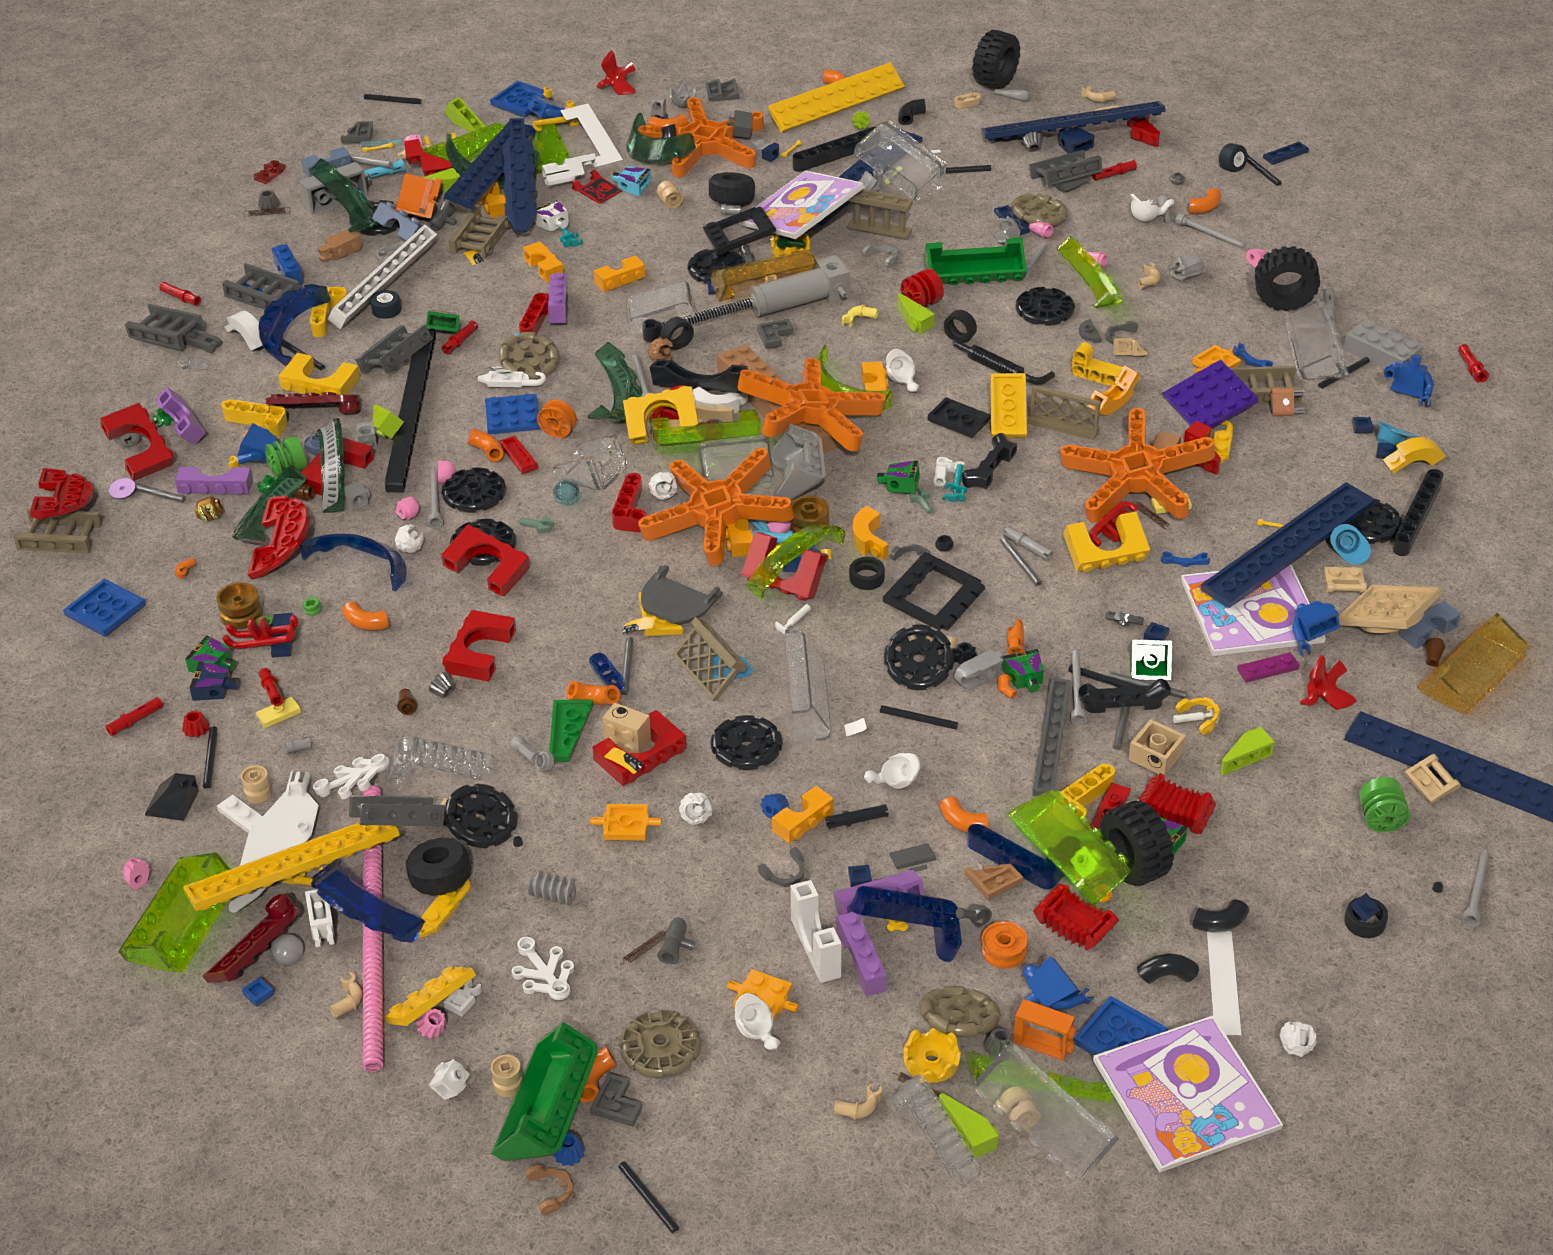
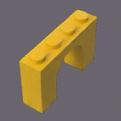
[278,353,360,396]
[623,386,701,445]
[1063,512,1150,573]

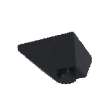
[145,773,199,821]

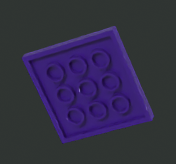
[1162,359,1259,428]

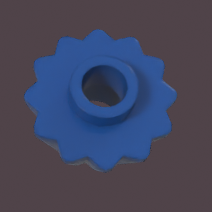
[760,793,789,820]
[553,1133,585,1166]

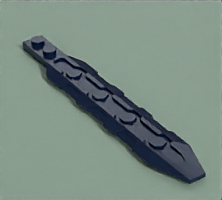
[503,118,537,232]

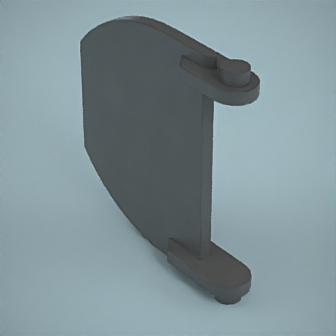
[641,565,723,624]

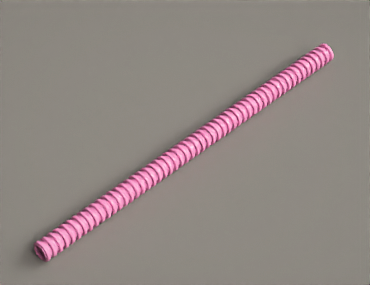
[363,785,383,1072]

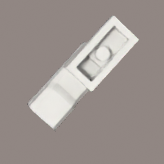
[541,153,596,188]

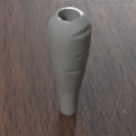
[995,89,1030,102]
[1157,195,1171,223]

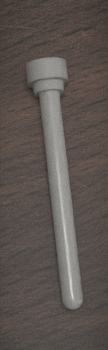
[1175,212,1245,248]
[632,354,652,397]
[428,470,443,528]
[1071,650,1087,725]
[1462,850,1489,927]

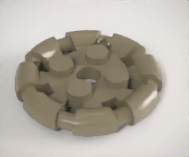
[1012,193,1068,226]
[498,332,560,380]
[920,986,1001,1037]
[619,1010,701,1078]

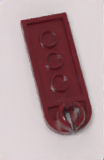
[266,392,360,414]
[203,894,300,983]

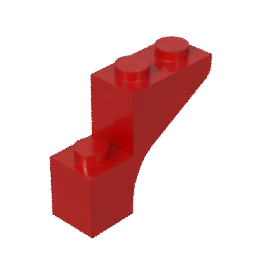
[1127,114,1160,147]
[404,139,454,176]
[1184,421,1221,475]

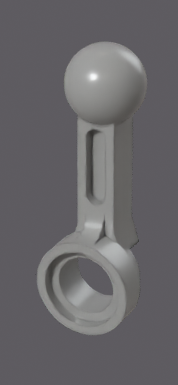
[510,736,554,772]

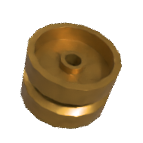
[790,496,829,540]
[216,582,262,629]

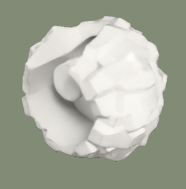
[649,472,677,500]
[395,524,424,553]
[679,793,712,825]
[1280,1021,1317,1057]

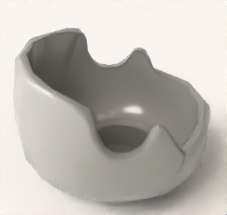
[270,934,304,966]

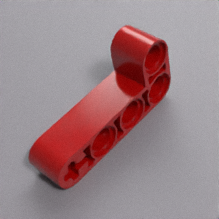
[519,293,549,335]
[612,473,646,532]

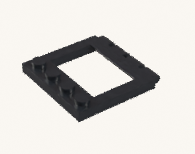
[703,207,776,255]
[883,552,985,631]

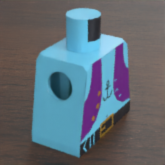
[612,166,651,196]

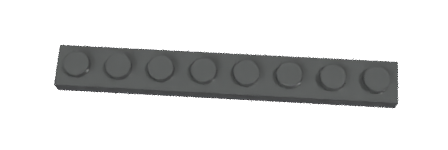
[1033,678,1071,798]

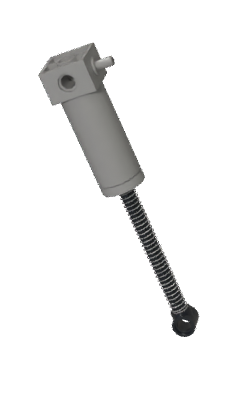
[642,255,850,342]

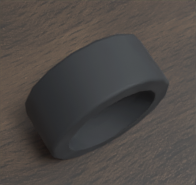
[944,310,977,343]
[661,317,694,350]
[849,556,885,590]
[1344,897,1388,938]

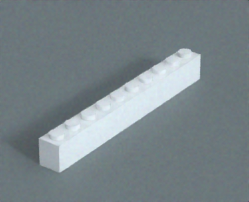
[328,225,437,330]

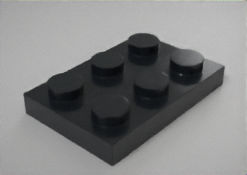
[927,397,991,438]

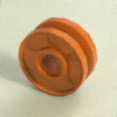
[537,399,577,438]
[981,921,1028,969]

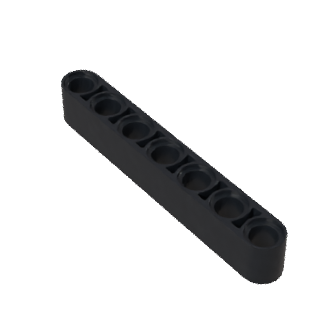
[793,126,883,172]
[1393,469,1444,556]

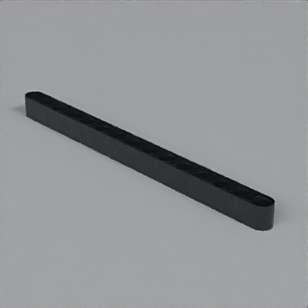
[385,329,436,492]

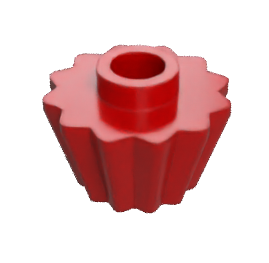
[182,710,210,738]

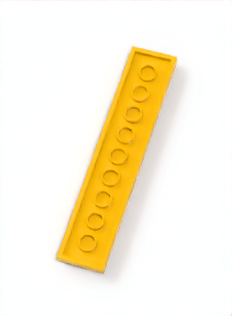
[767,62,905,133]
[183,822,400,911]

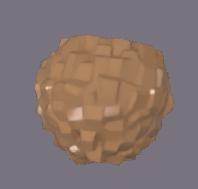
[648,338,673,362]

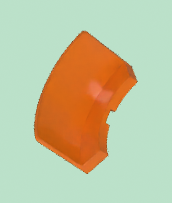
[395,174,442,219]

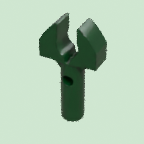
[777,235,806,249]

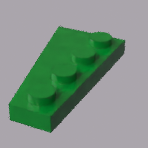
[549,699,593,762]

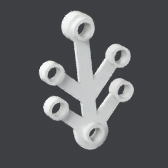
[313,754,390,799]
[512,937,574,1000]

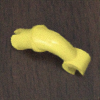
[842,304,878,328]

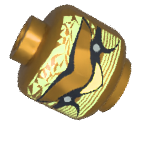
[194,496,223,522]

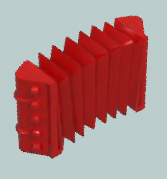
[1139,773,1216,834]
[1033,884,1119,951]

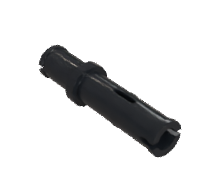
[825,804,889,829]

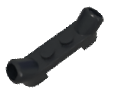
[962,433,1017,489]
[1078,678,1171,713]

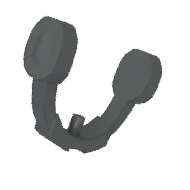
[1106,321,1138,344]
[890,544,931,561]
[758,847,804,887]

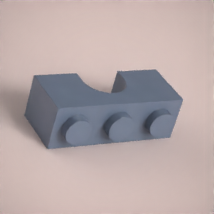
[301,146,352,178]
[372,201,422,241]
[1400,601,1461,649]

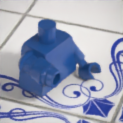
[1384,354,1434,407]
[1292,601,1340,657]
[1023,956,1094,1010]

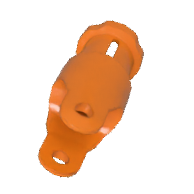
[1007,619,1024,655]

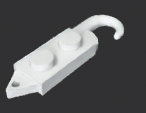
[478,371,546,388]

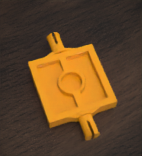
[1192,345,1241,374]
[590,804,662,841]
[727,969,799,1022]

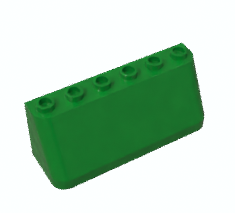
[924,237,1027,285]
[491,1022,598,1161]

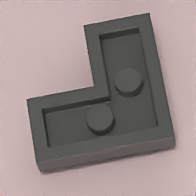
[757,319,793,349]
[590,1073,642,1127]

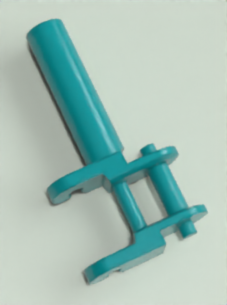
[560,227,583,247]
[942,464,968,502]

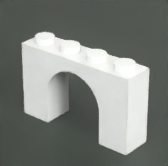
[790,880,841,983]

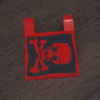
[572,170,622,204]

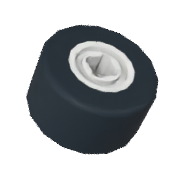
[1219,143,1248,172]
[370,290,401,319]

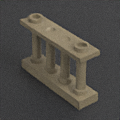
[847,189,913,239]
[449,207,511,259]
[1230,366,1303,405]
[14,509,102,554]

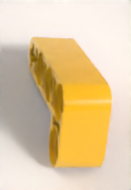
[310,287,347,337]
[1072,342,1140,390]
[221,399,288,438]
[1052,764,1115,831]

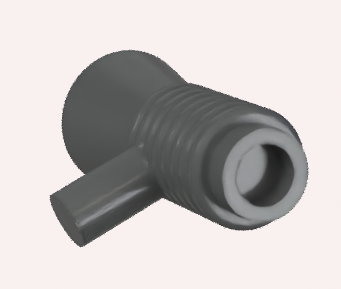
[430,201,457,231]
[657,917,696,964]

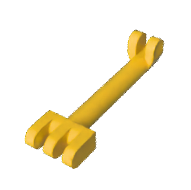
[532,116,579,131]

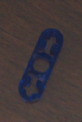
[589,653,625,691]

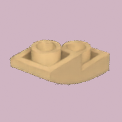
[697,404,734,424]

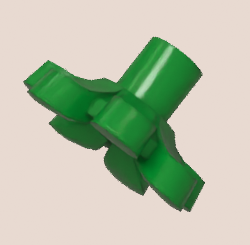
[152,408,174,427]
[257,475,280,495]

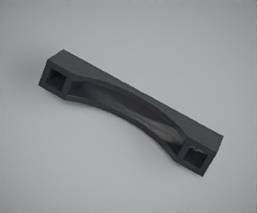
[649,359,748,393]

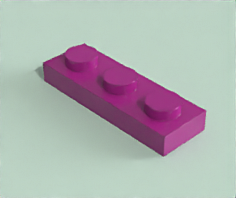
[1237,652,1300,683]

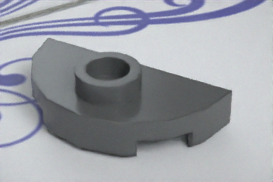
[1079,319,1102,343]
[1106,611,1144,626]

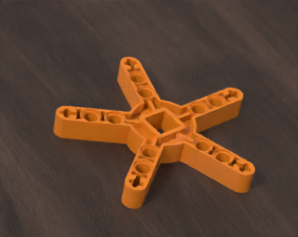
[638,97,764,177]
[737,358,886,451]
[1060,408,1215,523]
[638,448,795,566]

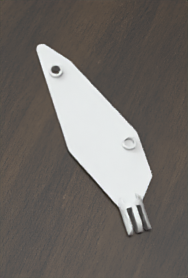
[229,771,319,913]

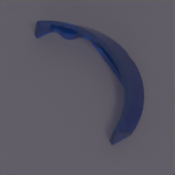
[258,284,330,366]
[300,534,407,592]
[311,858,425,943]

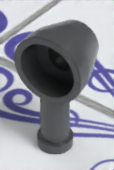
[956,904,992,927]

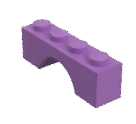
[548,273,568,323]
[156,387,206,445]
[175,467,253,494]
[833,870,925,917]
[837,911,887,996]

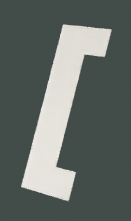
[561,104,623,167]
[1207,931,1241,1035]

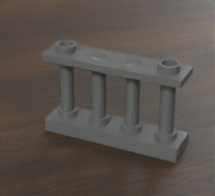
[1029,150,1103,186]
[222,263,301,314]
[125,304,205,350]
[355,325,432,374]
[349,795,445,826]

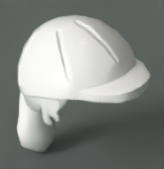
[1130,194,1174,222]
[886,349,920,392]
[864,753,920,789]
[734,993,781,1050]

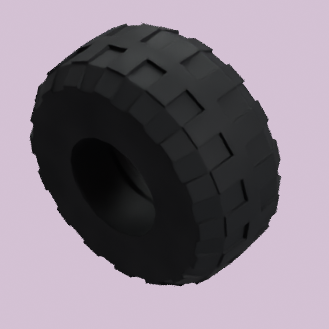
[708,172,755,205]
[406,838,471,896]

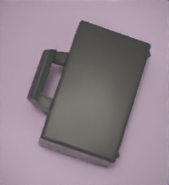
[728,110,753,138]
[889,843,936,872]

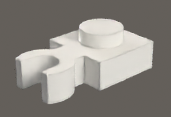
[444,979,482,1017]

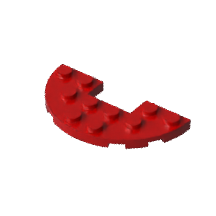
[30,468,93,520]
[247,496,310,579]

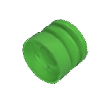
[265,436,307,480]
[1359,777,1410,832]

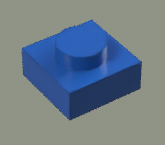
[242,977,274,1007]

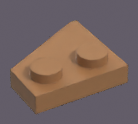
[964,864,1023,900]

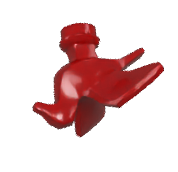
[596,50,636,95]
[1300,655,1356,710]

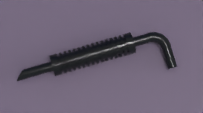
[953,339,1055,385]

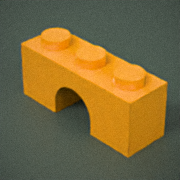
[480,183,506,218]
[523,242,564,283]
[593,255,646,292]
[861,361,890,405]
[725,518,753,557]
[772,786,834,844]

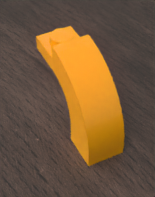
[1087,365,1140,415]
[852,506,888,560]

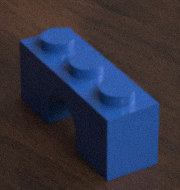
[272,244,303,285]

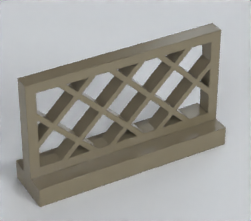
[1028,385,1101,440]
[672,617,748,701]

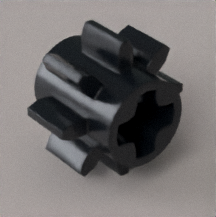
[953,642,977,665]

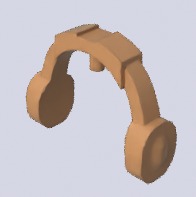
[526,1165,573,1215]

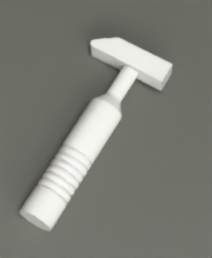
[775,604,811,636]
[1173,709,1220,723]

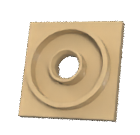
[1339,585,1442,633]

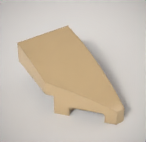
[1113,338,1148,356]

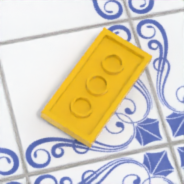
[990,373,1027,438]
[384,966,476,1026]

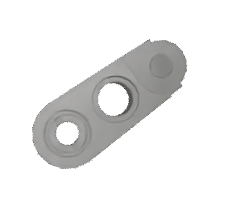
[954,650,1005,690]

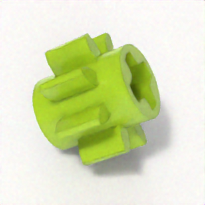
[852,111,870,129]

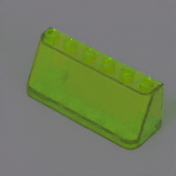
[651,409,761,454]
[1007,790,1132,906]
[118,852,230,973]

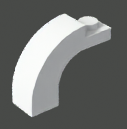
[225,311,270,351]
[693,387,748,413]

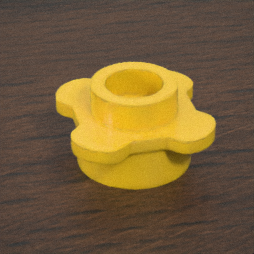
[886,911,908,932]

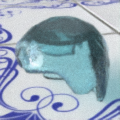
[553,479,580,506]

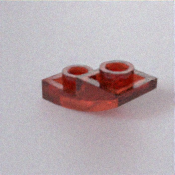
[254,160,286,184]

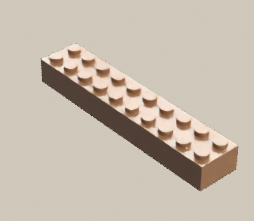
[717,344,837,453]

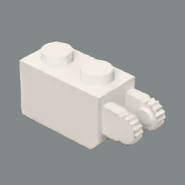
[305,888,334,947]

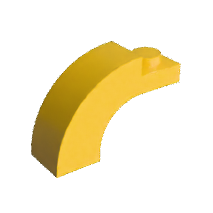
[1383,437,1447,473]

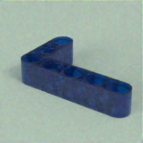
[967,824,1080,890]
[850,886,962,962]

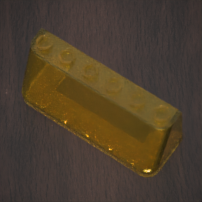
[711,250,817,302]
[1417,612,1531,714]

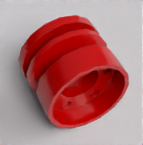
[901,268,944,307]

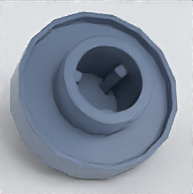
[304,434,324,456]

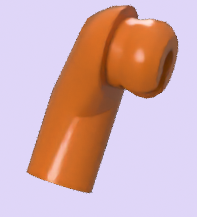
[175,557,196,578]
[997,673,1017,699]

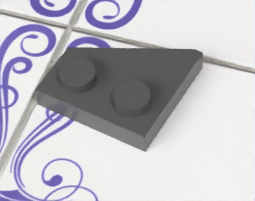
[341,121,373,143]

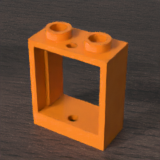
[1013,999,1077,1061]

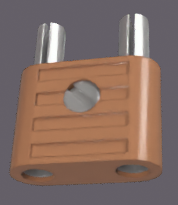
[1271,388,1305,416]

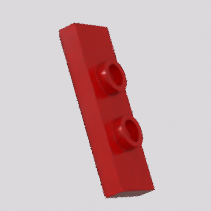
[499,435,538,474]
[1090,782,1131,832]

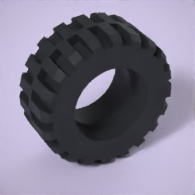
[972,29,1021,89]
[1255,246,1320,311]
[1100,800,1174,886]

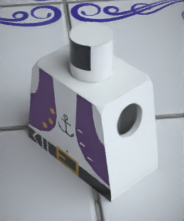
[533,200,569,231]

